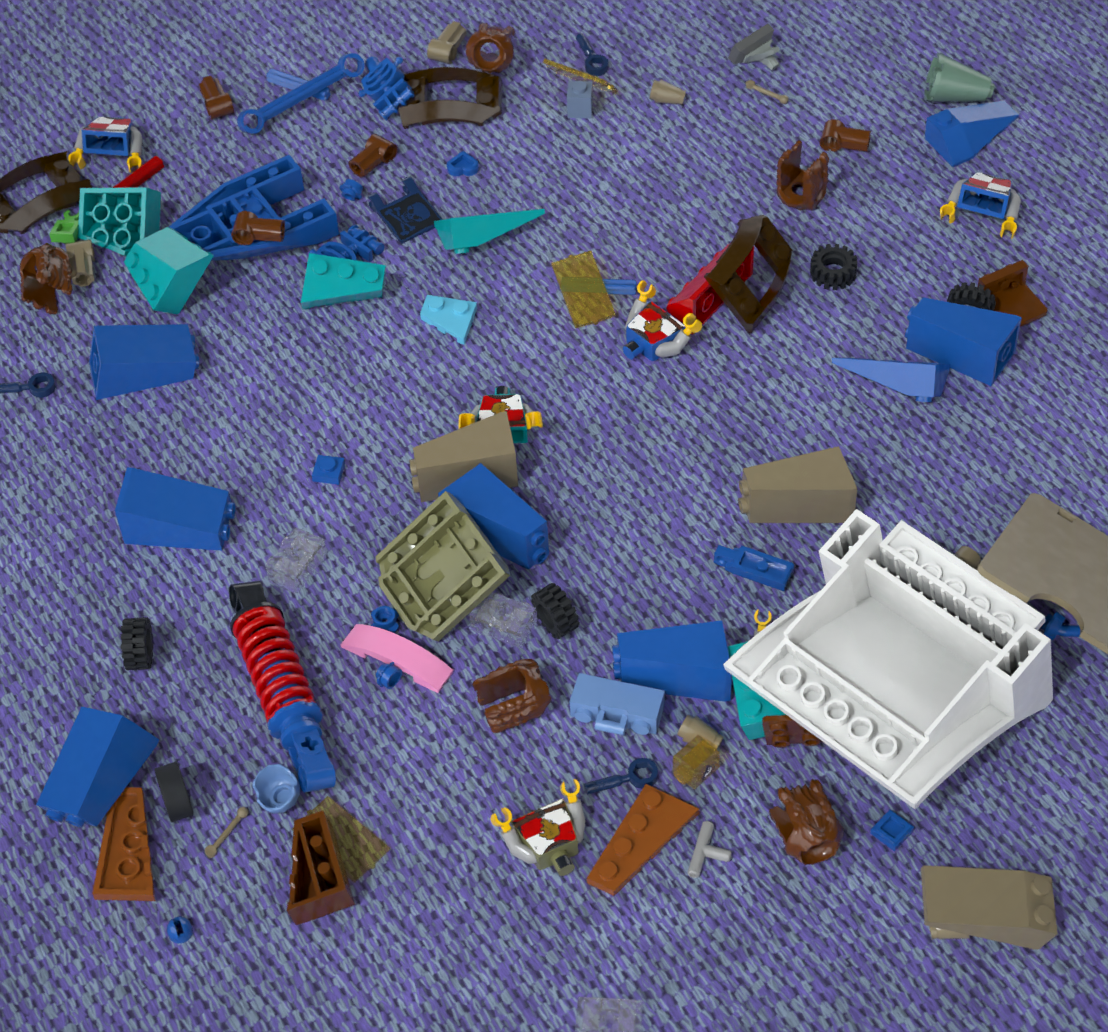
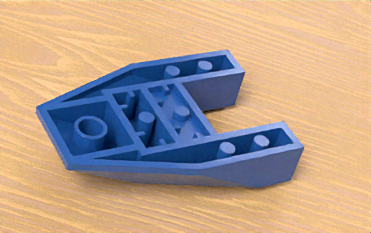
[169,154,339,261]

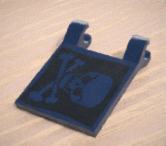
[368,176,443,244]

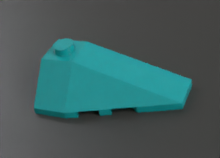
[434,209,545,254]

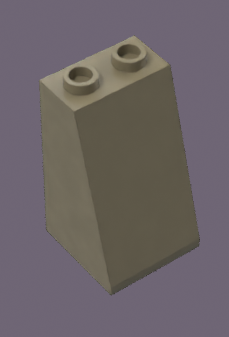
[409,411,518,502]
[738,446,857,523]

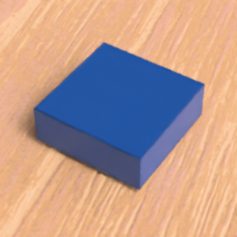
[870,809,914,852]

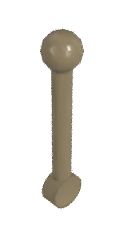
[746,80,789,104]
[205,806,249,858]

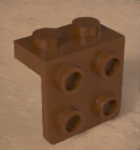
[978,260,1048,327]
[762,715,823,748]

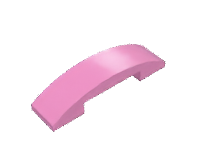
[341,624,453,693]

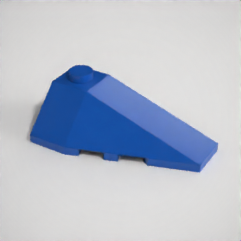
[924,100,1019,167]

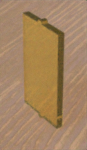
[543,58,618,94]
[551,250,616,329]
[292,796,390,883]

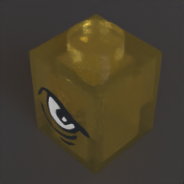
[673,735,720,790]

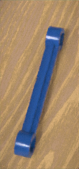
[237,53,365,134]

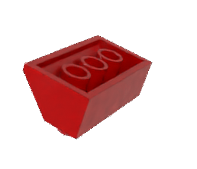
[666,243,754,335]

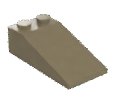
[921,865,1058,950]

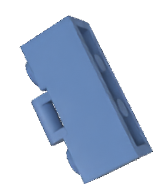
[570,673,665,736]

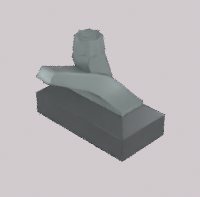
[728,23,779,71]

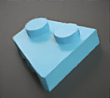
[420,295,477,344]

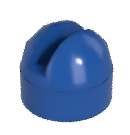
[167,916,193,944]

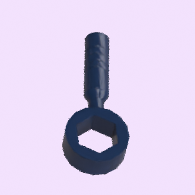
[576,33,609,76]
[0,372,56,398]
[584,758,658,795]

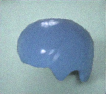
[252,764,301,814]

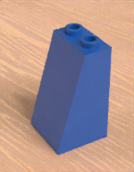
[905,297,1022,386]
[89,324,199,400]
[438,463,549,569]
[115,467,236,551]
[612,620,732,702]
[36,707,159,828]

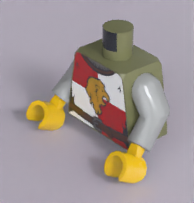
[491,779,586,876]

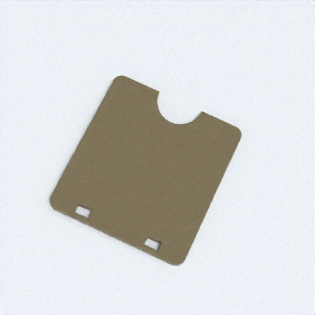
[977,493,1108,654]

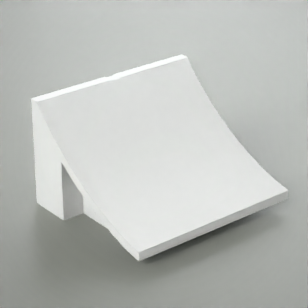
[723,509,1053,809]

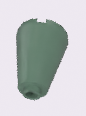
[924,53,994,102]

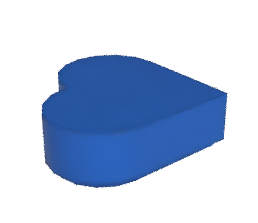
[447,151,479,176]

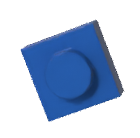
[312,455,345,485]

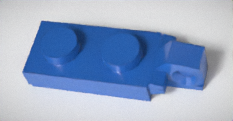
[714,545,794,591]

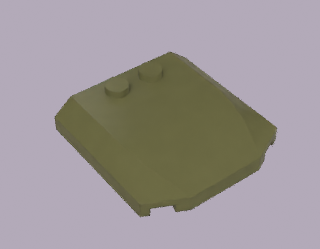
[375,491,510,642]

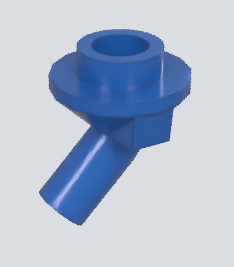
[1040,611,1080,640]

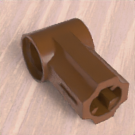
[199,76,234,120]
[819,119,871,152]
[348,134,397,178]
[231,211,285,245]

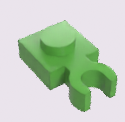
[49,210,79,244]

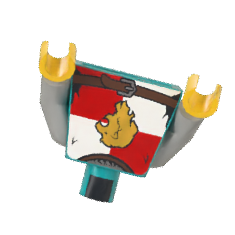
[458,386,543,443]

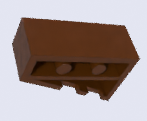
[287,810,355,925]

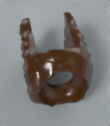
[466,22,515,74]
[776,140,829,211]
[19,243,73,314]
[473,659,552,733]
[769,779,844,865]

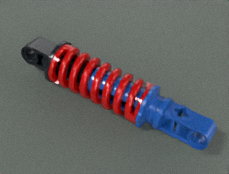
[229,581,336,792]

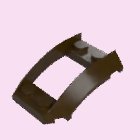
[398,67,502,129]
[0,151,92,235]
[704,215,793,333]

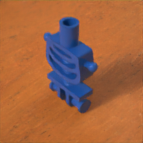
[358,56,415,121]
[309,224,385,262]

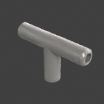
[687,821,732,878]

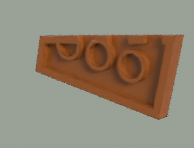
[587,784,699,896]
[92,787,155,901]

